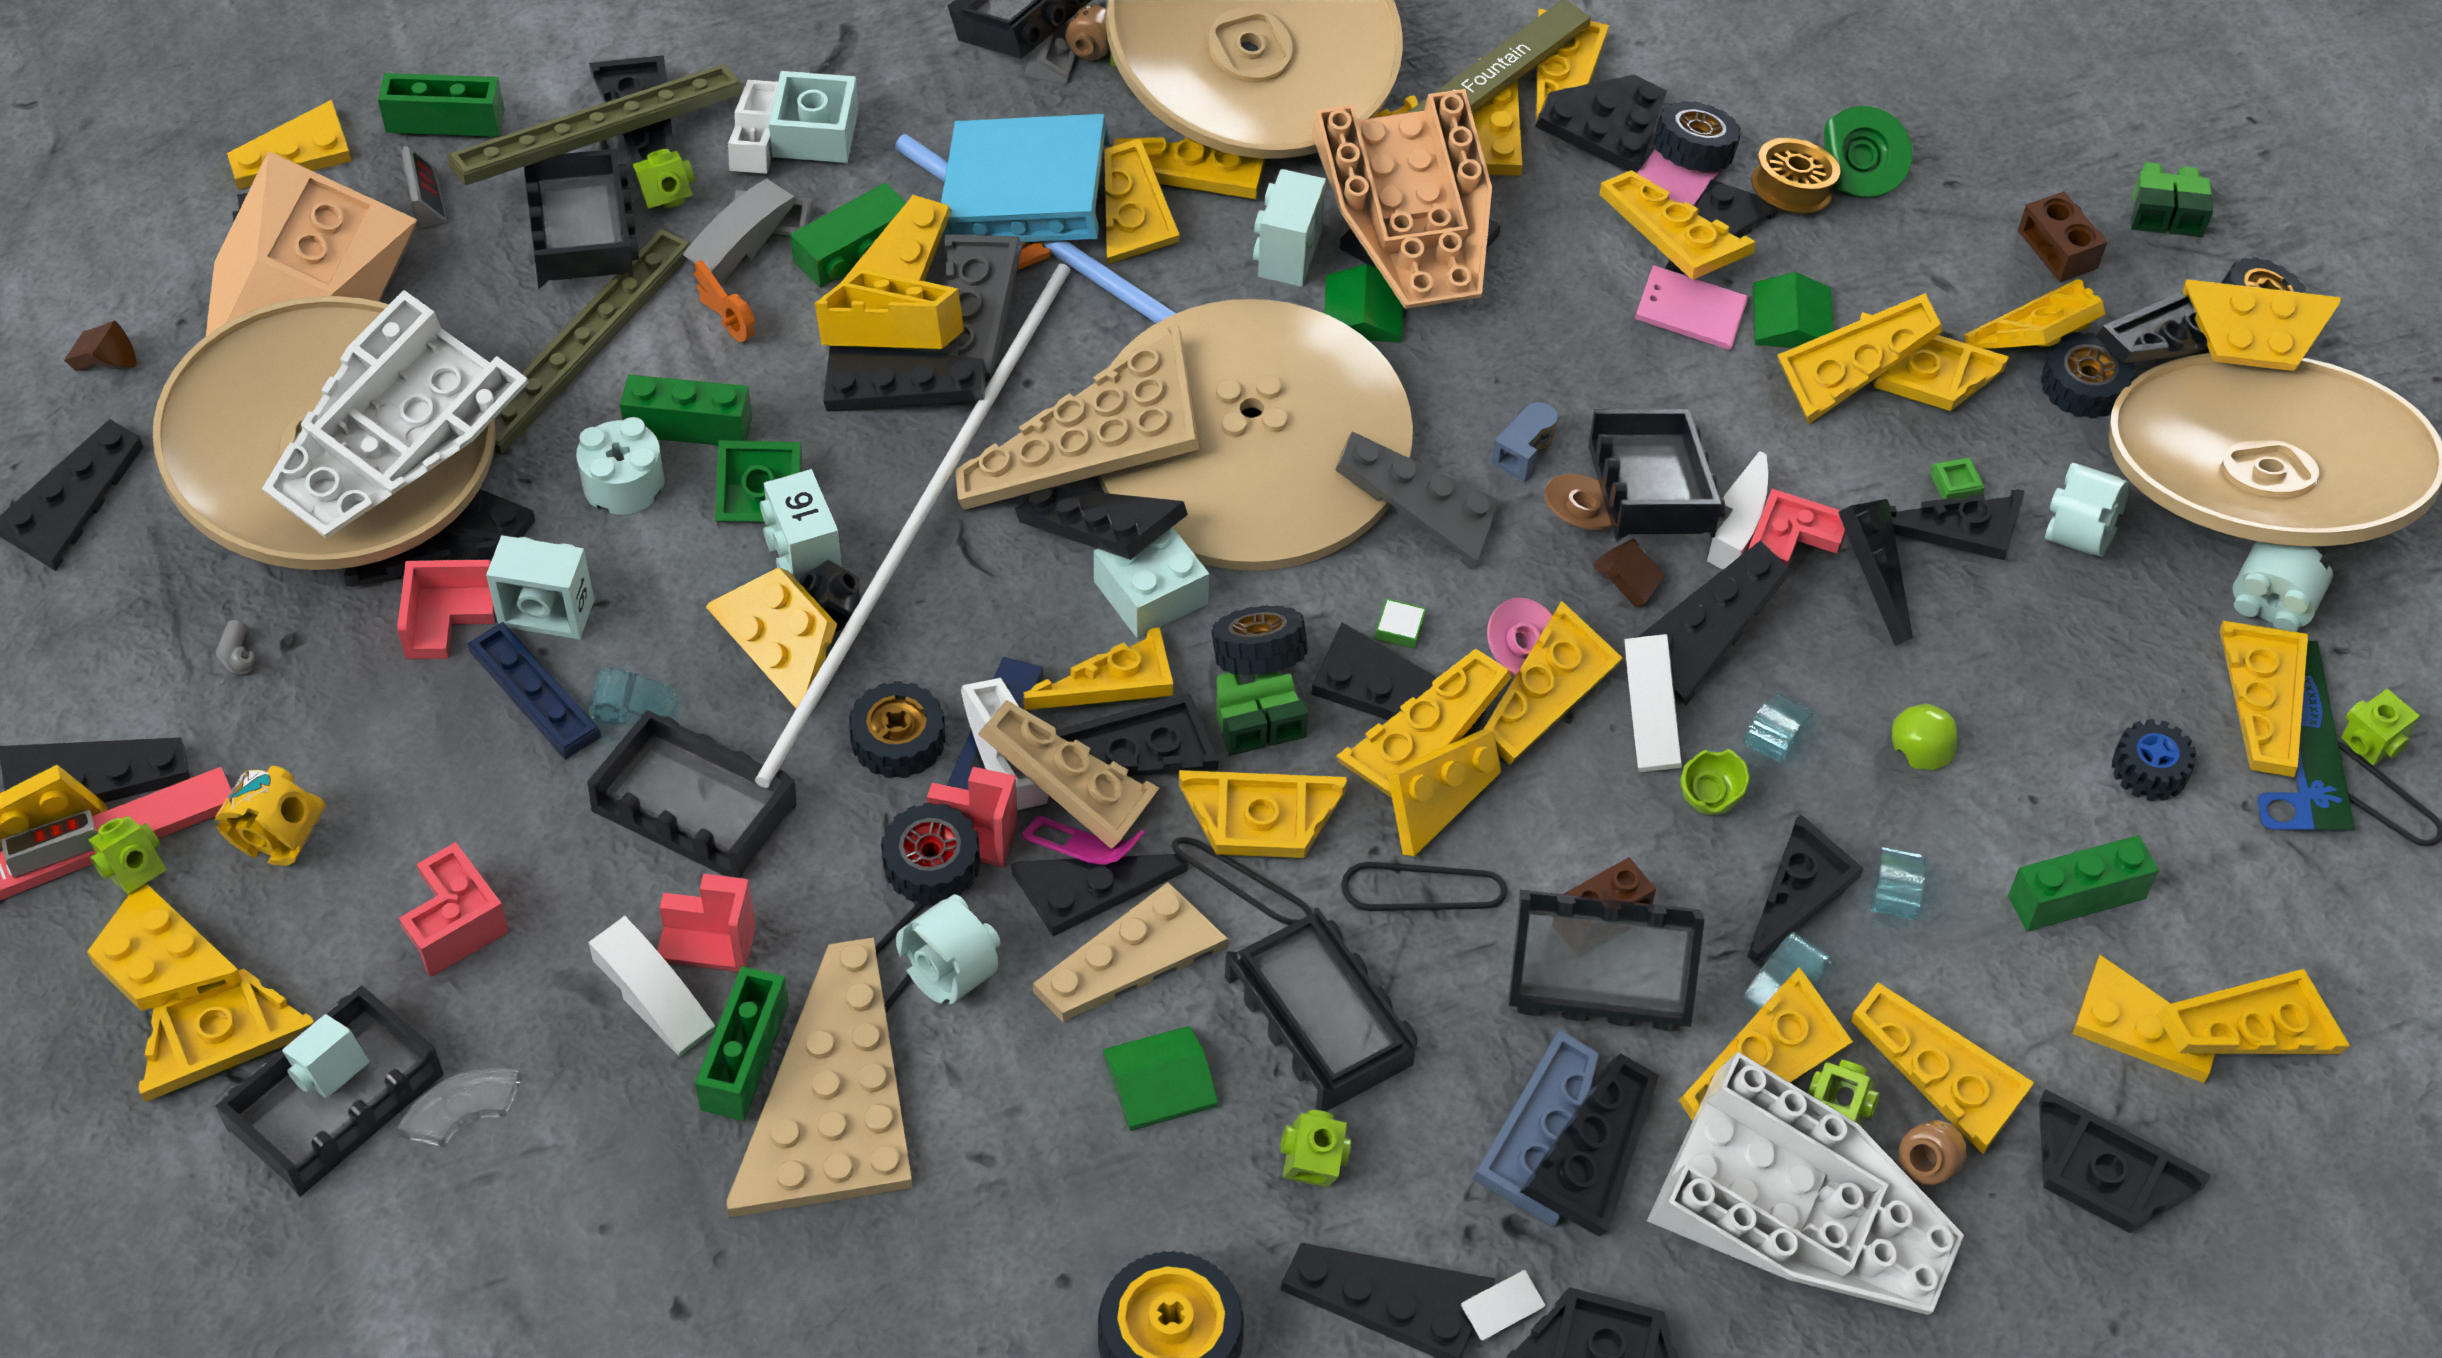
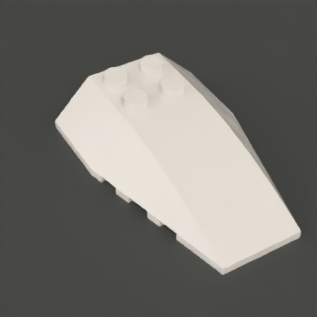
[262,290,529,539]

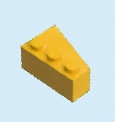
[815,268,964,349]

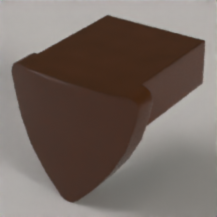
[64,321,137,371]
[1593,538,1665,607]

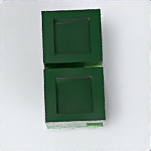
[2131,162,2213,238]
[1216,671,1308,756]

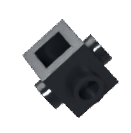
[800,560,860,634]

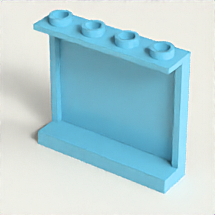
[941,114,1110,242]

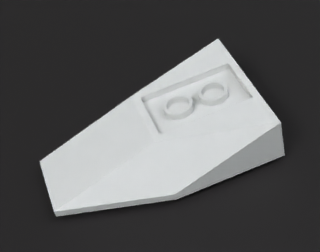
[1647,1052,1964,1315]

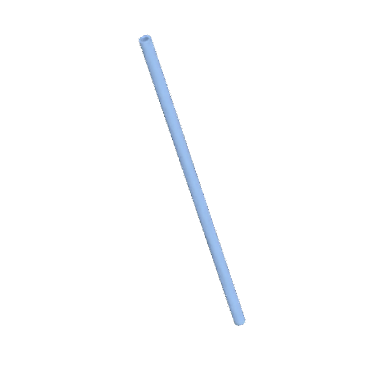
[895,134,1176,323]

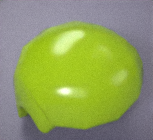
[1891,703,1957,770]
[1679,749,1750,815]

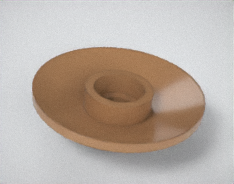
[1544,474,1612,530]

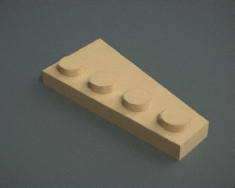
[978,700,1159,849]
[1033,882,1228,1022]

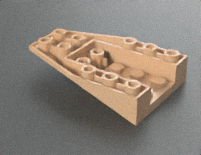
[1312,89,1492,309]
[205,151,417,337]

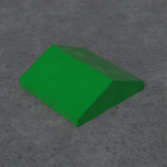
[1324,264,1403,343]
[1753,272,1833,348]
[715,440,802,523]
[1103,1026,1218,1131]

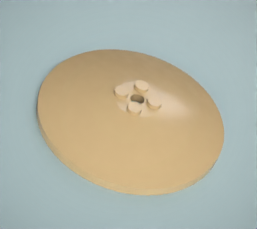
[1106,0,1403,159]
[153,296,496,570]
[1097,299,1413,571]
[2108,353,2442,546]

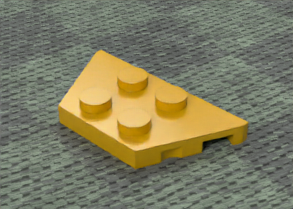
[1963,279,2106,349]
[2182,279,2341,371]
[1860,312,2009,411]
[706,567,837,709]
[1179,770,1347,858]
[87,883,242,1011]
[138,969,314,1102]

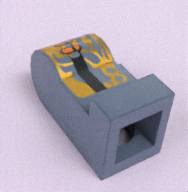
[1492,402,1558,482]

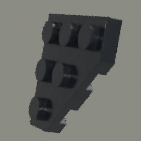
[1535,74,1667,173]

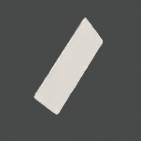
[1461,1270,1545,1340]

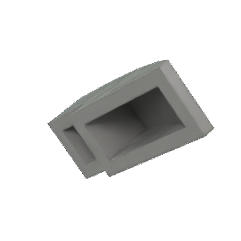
[683,179,797,285]

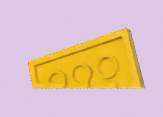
[1336,648,1512,798]
[2157,969,2350,1054]
[1851,982,2034,1154]

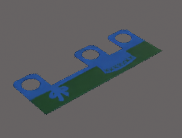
[2258,641,2355,830]

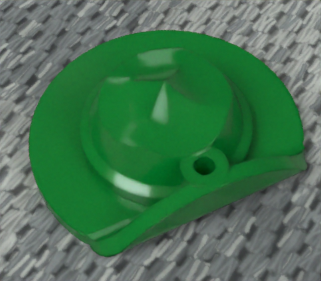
[1824,106,1912,198]

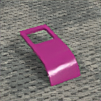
[1022,816,1144,865]

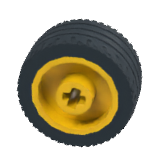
[1098,1251,1244,1358]

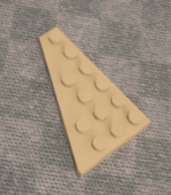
[955,324,1199,510]
[727,937,913,1218]

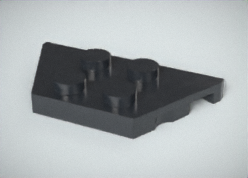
[2039,1089,2211,1233]
[1507,1287,1678,1358]

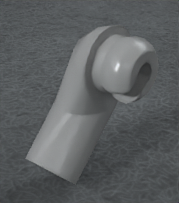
[216,620,255,675]

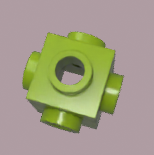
[633,149,696,209]
[2341,688,2420,766]
[88,816,167,894]
[1808,1059,1880,1126]
[1280,1110,1351,1188]

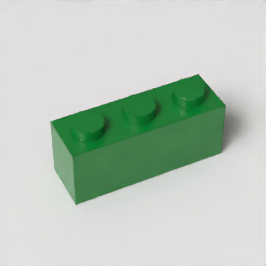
[378,73,505,137]
[790,182,906,288]
[620,374,753,445]
[2008,835,2159,932]
[695,966,789,1121]

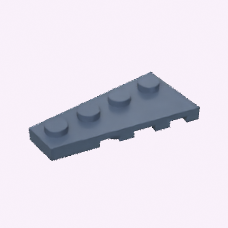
[1472,1030,1599,1228]

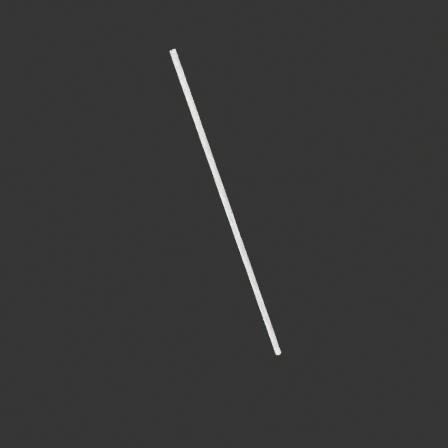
[755,264,1070,788]

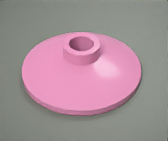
[1487,597,1552,676]

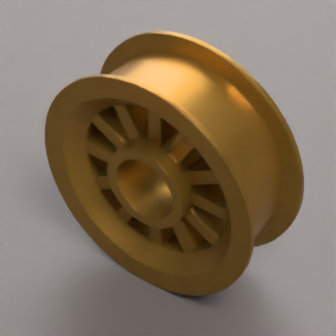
[1751,138,1840,213]

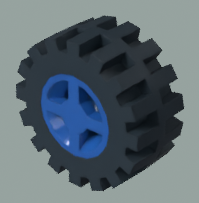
[2112,719,2197,801]

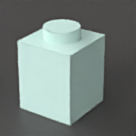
[282,1014,370,1099]

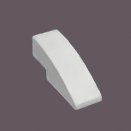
[728,80,778,174]
[1707,451,1768,570]
[1624,634,1682,773]
[961,678,1049,810]
[589,916,716,1057]

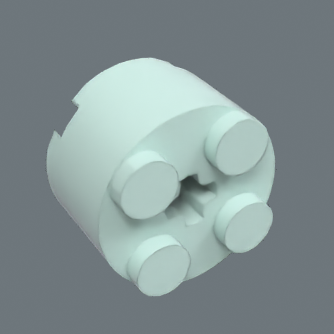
[576,417,665,515]
[2045,462,2130,557]
[2233,541,2333,632]
[896,894,1001,1004]

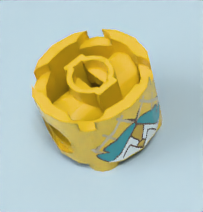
[215,766,326,866]

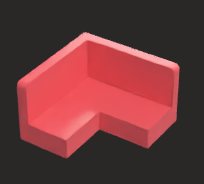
[1748,489,1846,567]
[397,560,496,659]
[927,767,1018,867]
[399,842,509,976]
[657,874,756,972]

